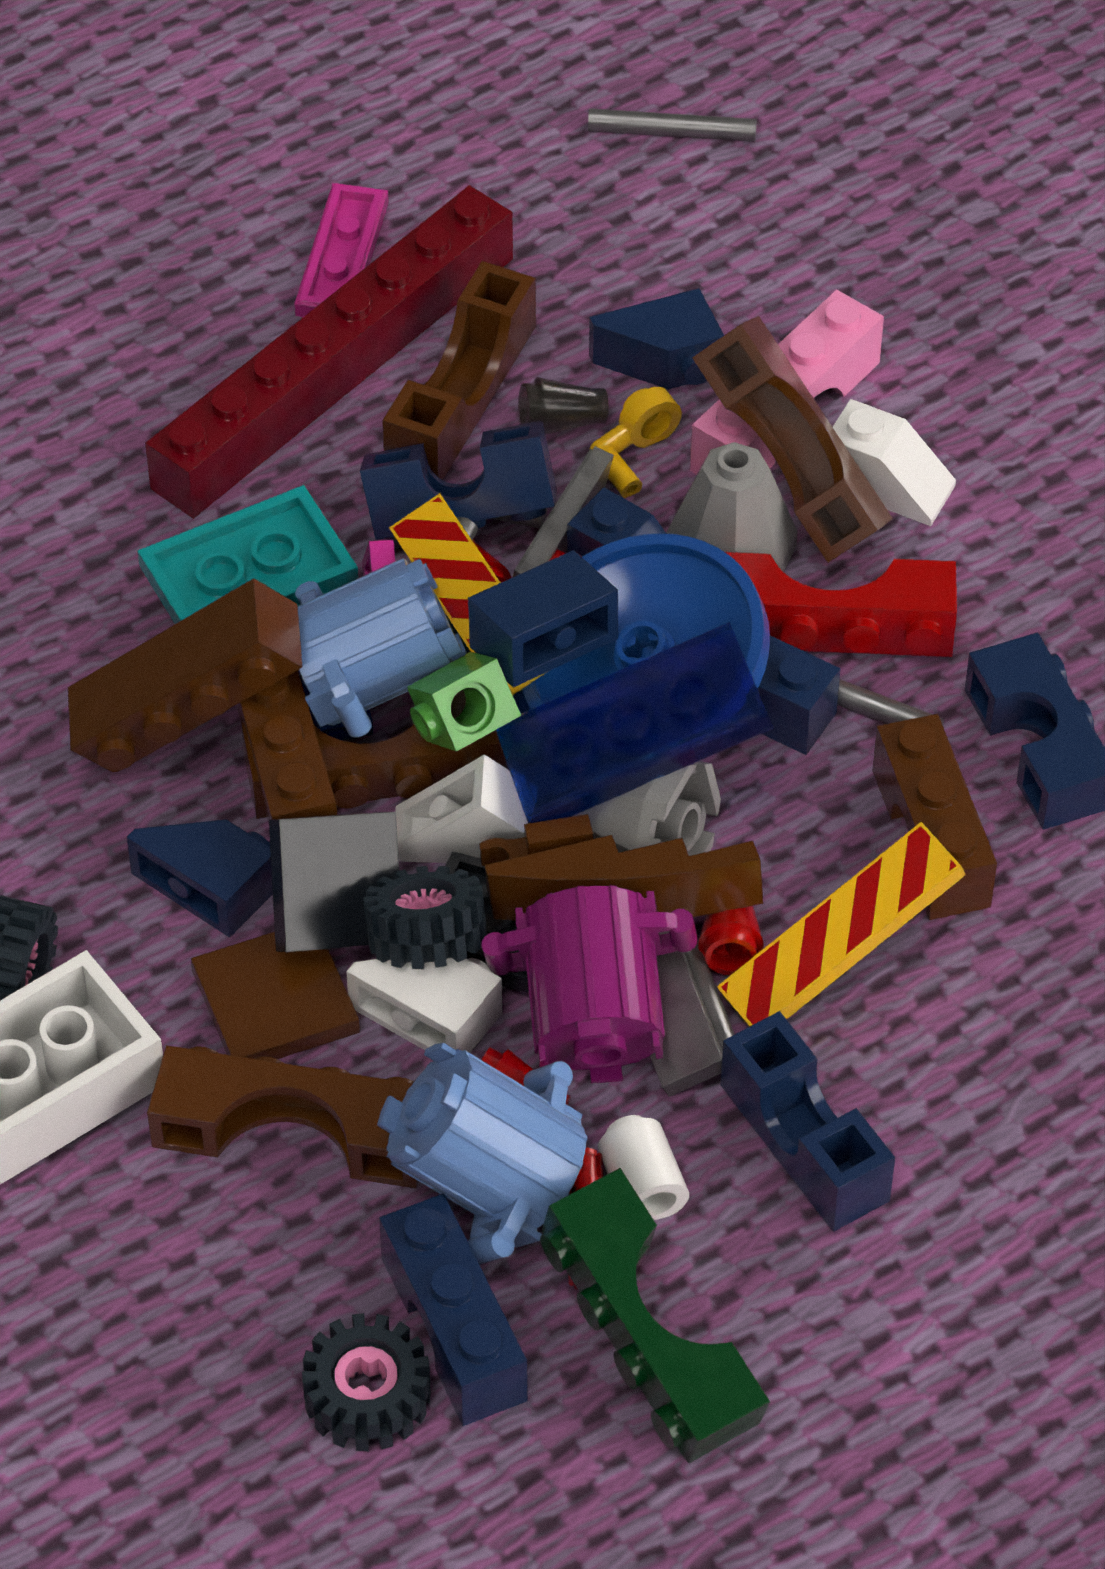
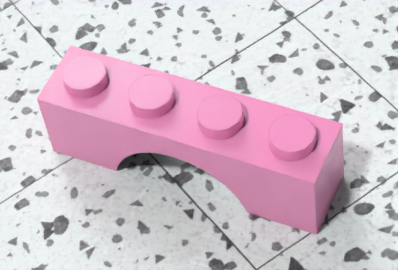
[690,289,884,475]

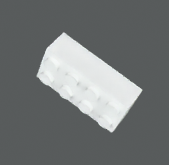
[0,950,163,1185]

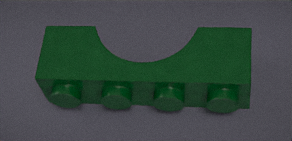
[540,1168,770,1463]

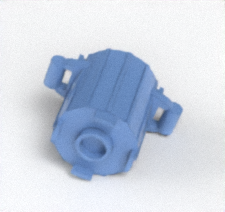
[295,558,467,737]
[377,1043,588,1265]

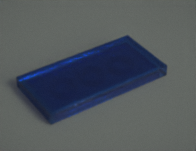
[496,622,774,823]

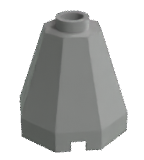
[666,442,798,572]
[555,758,721,856]

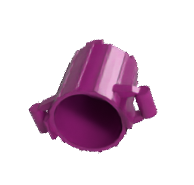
[481,885,697,1084]

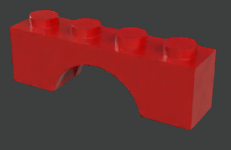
[725,552,957,657]

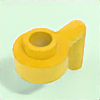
[590,387,682,498]

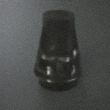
[518,377,609,435]

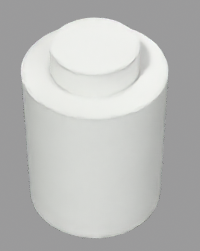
[598,1115,689,1220]

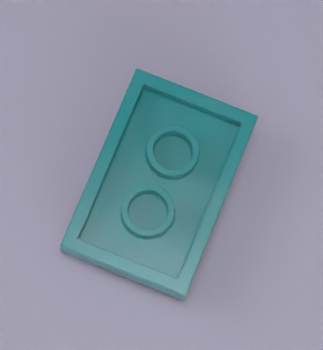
[137,485,359,624]

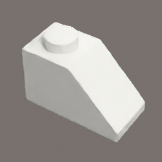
[833,399,956,526]
[395,754,539,863]
[346,958,502,1053]

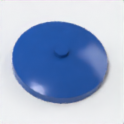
[522,533,770,766]

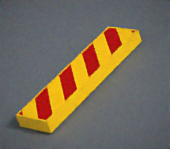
[389,493,547,695]
[717,822,966,1027]

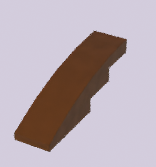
[484,835,763,921]

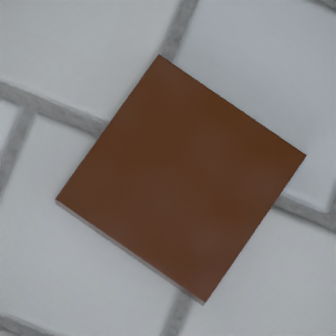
[191,932,360,1059]

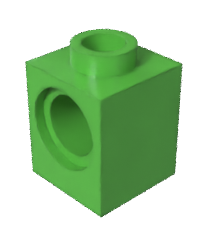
[407,652,521,751]

